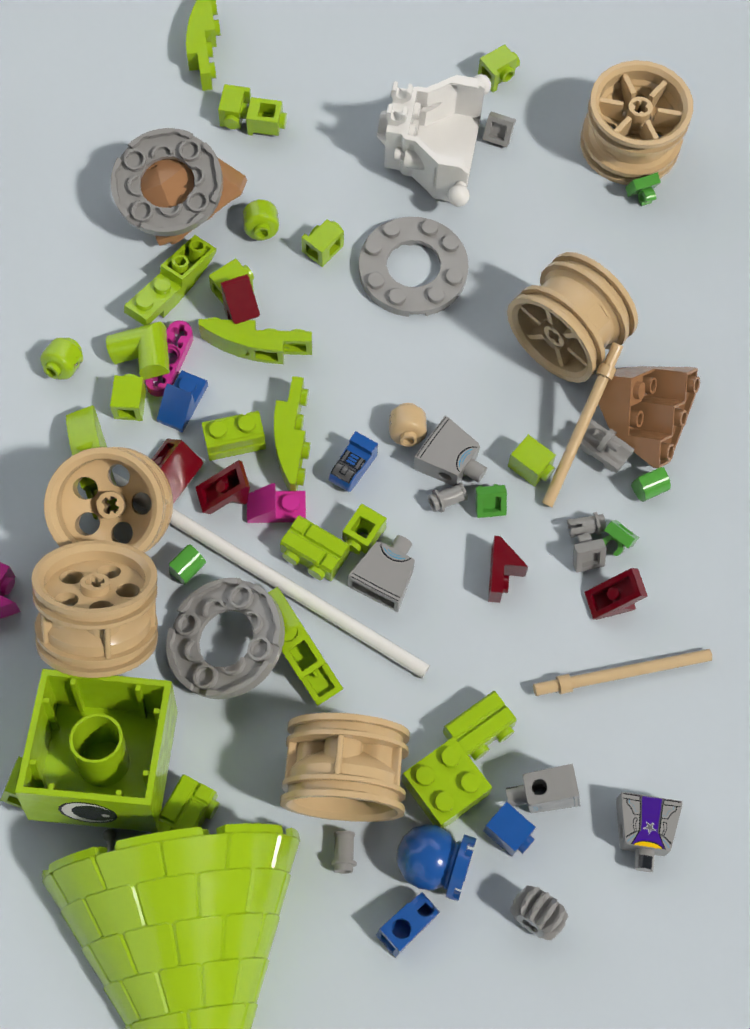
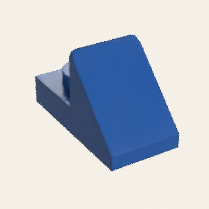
[157,370,208,432]

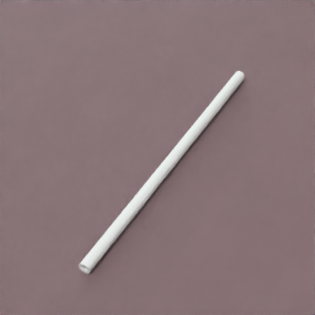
[112,471,430,678]

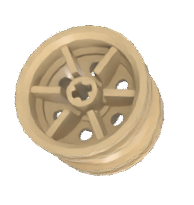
[580,60,693,185]
[507,252,638,383]

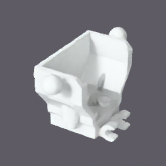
[377,74,491,207]

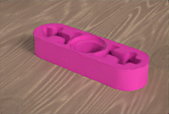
[145,320,193,397]

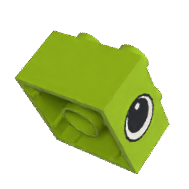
[15,669,178,832]

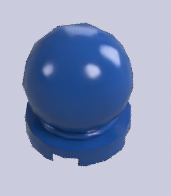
[396,824,477,901]

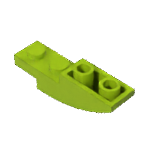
[186,0,221,91]
[124,235,217,325]
[198,317,312,364]
[274,376,311,491]
[66,405,119,520]
[268,586,344,706]

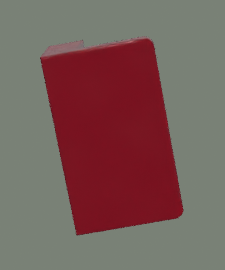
[152,439,203,504]

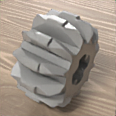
[510,885,568,940]

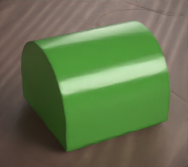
[631,467,671,502]
[169,544,206,585]

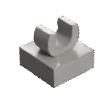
[482,111,516,147]
[573,533,606,573]

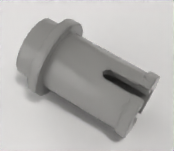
[428,483,468,512]
[567,512,606,538]
[331,831,357,874]

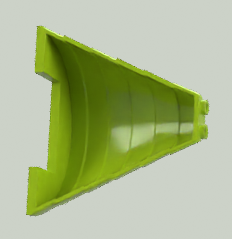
[42,823,300,1029]

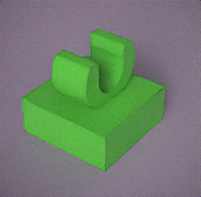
[625,172,661,206]
[476,484,507,518]
[603,520,639,556]

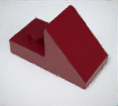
[221,274,260,324]
[195,460,250,514]
[488,535,528,603]
[584,568,648,620]

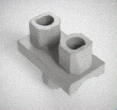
[579,419,635,473]

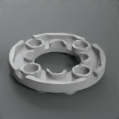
[111,128,223,236]
[359,217,468,317]
[166,578,285,699]

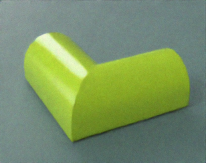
[106,321,170,380]

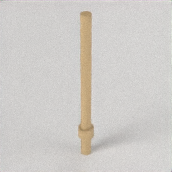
[542,342,623,507]
[533,649,712,696]

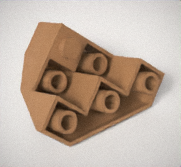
[141,157,248,246]
[598,366,700,468]

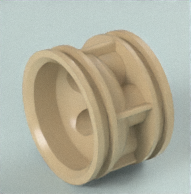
[44,447,173,553]
[31,540,158,678]
[280,713,410,822]

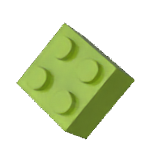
[401,736,493,829]

